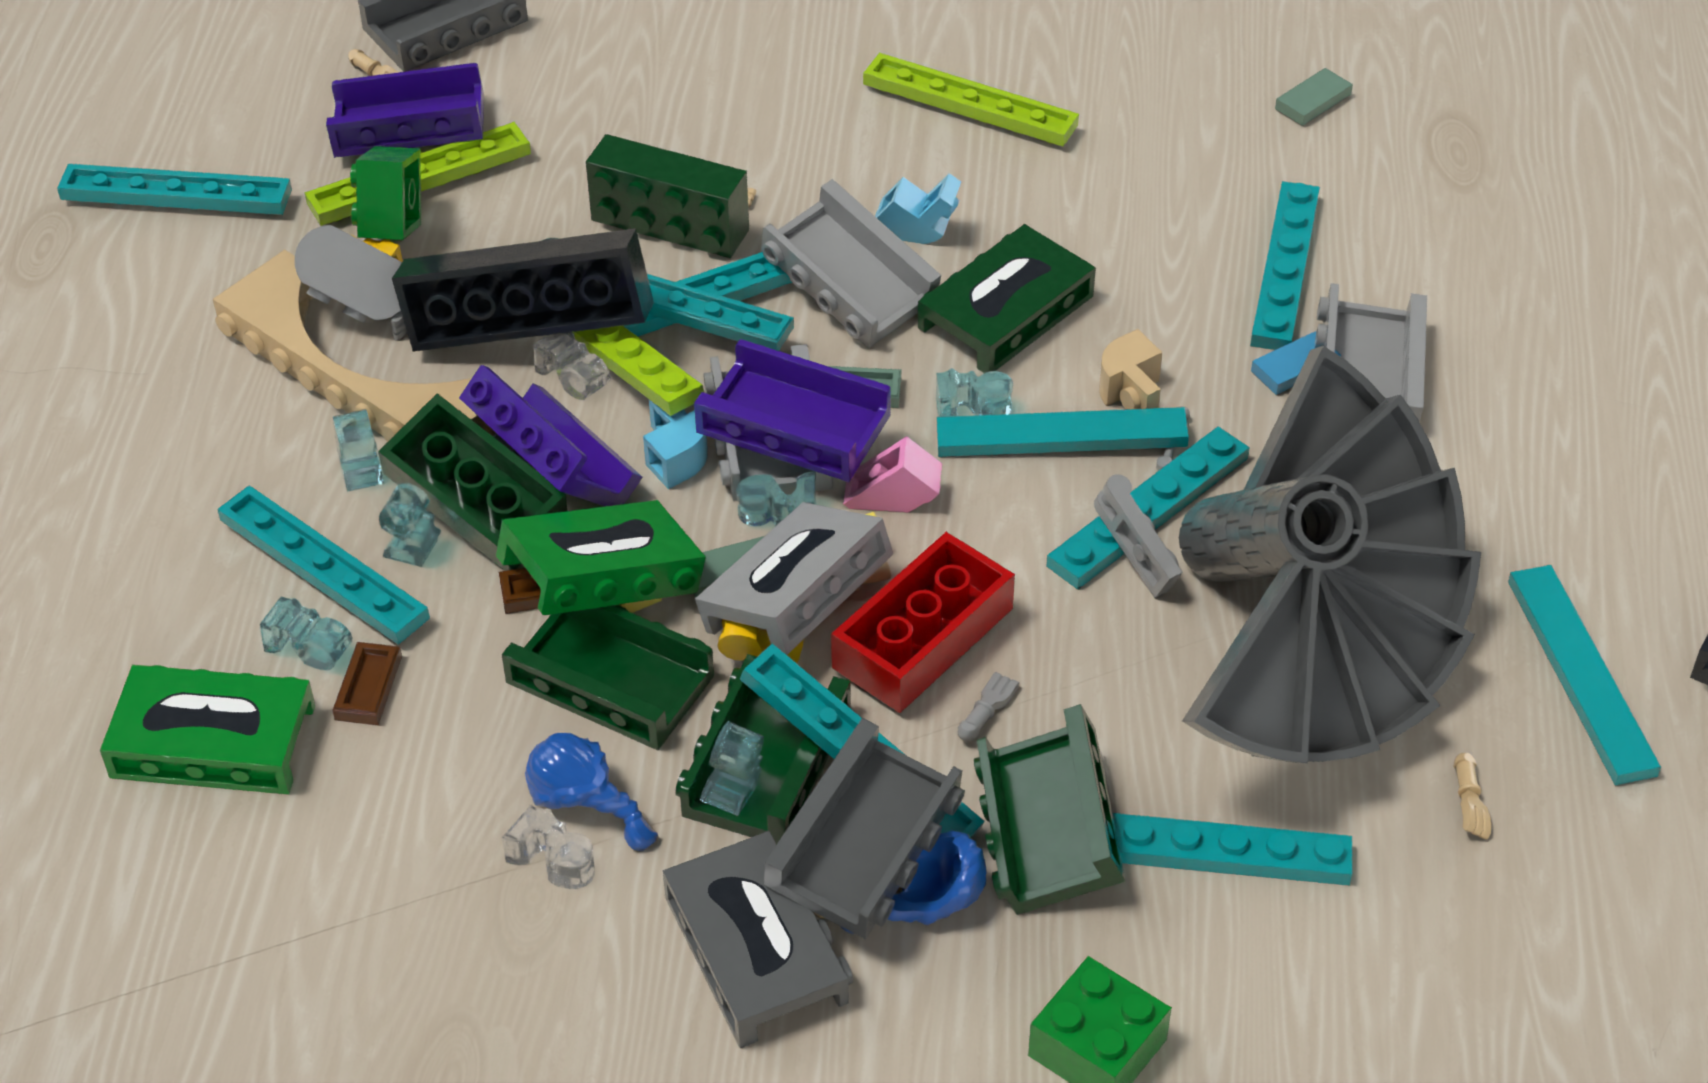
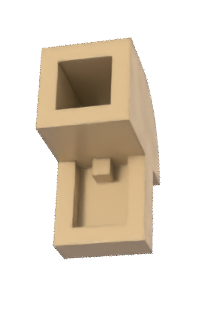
[1099,329,1162,409]

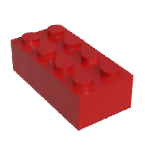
[831,531,1015,713]

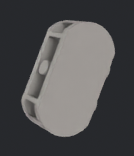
[295,225,402,323]

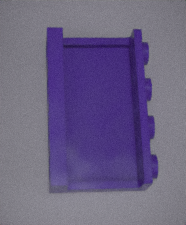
[326,63,484,158]
[694,339,891,482]
[459,365,643,506]

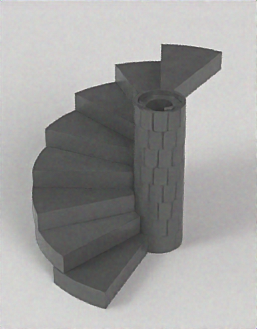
[1178,346,1481,764]

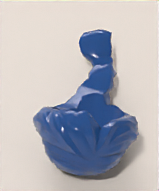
[525,733,658,851]
[840,830,987,934]

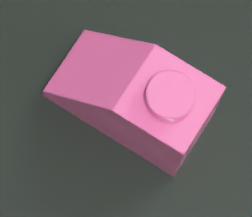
[843,436,942,513]

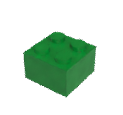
[350,146,421,240]
[1028,956,1172,1083]

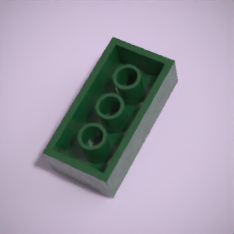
[585,134,749,258]
[378,393,568,571]

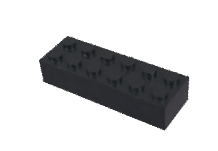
[392,228,654,352]

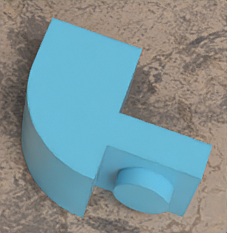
[875,173,961,244]
[643,400,708,489]

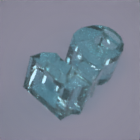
[935,368,1013,417]
[332,409,384,492]
[736,471,816,527]
[379,483,441,567]
[259,596,353,670]
[700,721,764,816]

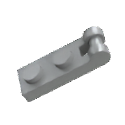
[1094,474,1183,598]

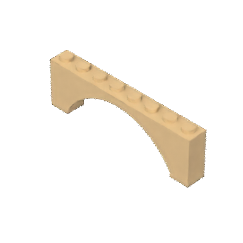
[213,249,496,442]

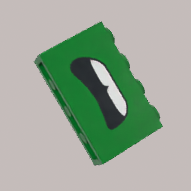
[496,500,706,616]
[100,664,316,795]

